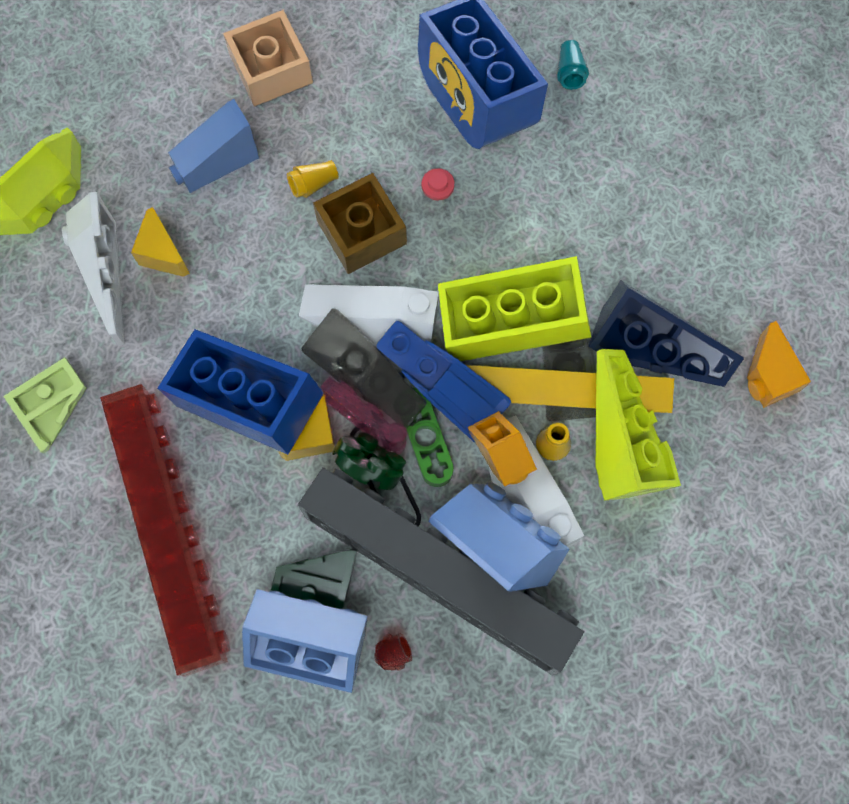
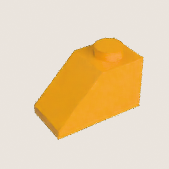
[747,321,811,408]
[467,411,537,487]

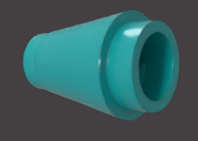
[557,40,589,90]

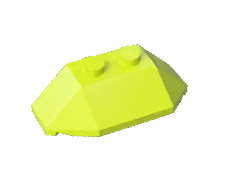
[0,127,81,235]

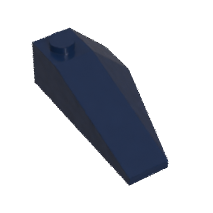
[588,280,744,387]

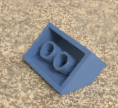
[428,482,570,592]
[242,589,367,693]

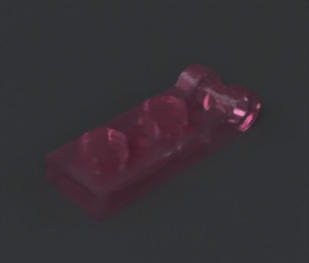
[320,377,407,454]

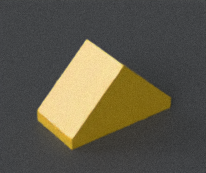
[131,207,190,277]
[277,395,335,461]

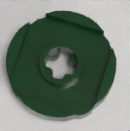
[332,432,406,490]

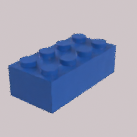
[157,329,324,455]

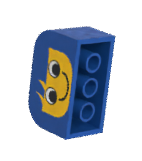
[418,0,548,149]

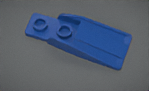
[376,321,511,442]

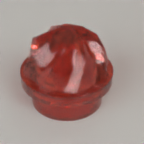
[374,633,412,671]

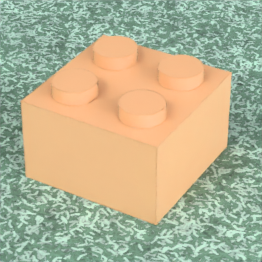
[223,10,313,107]

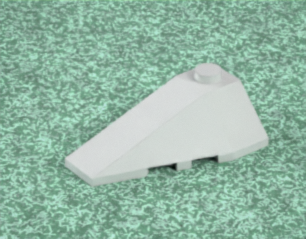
[62,192,125,346]
[299,284,439,365]
[489,415,584,547]

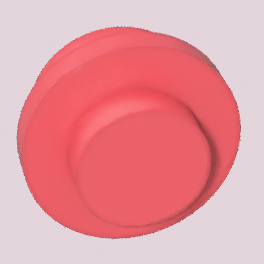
[422,168,455,200]

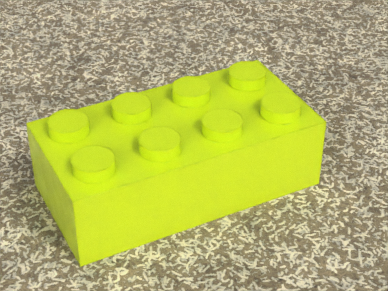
[438,256,592,361]

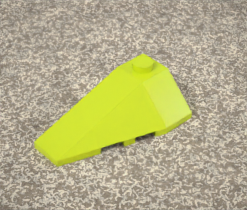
[595,349,681,501]

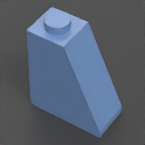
[168,99,259,193]

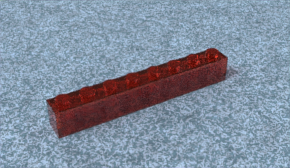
[100,384,230,677]

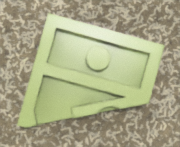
[3,357,87,453]

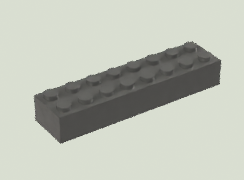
[298,468,585,676]

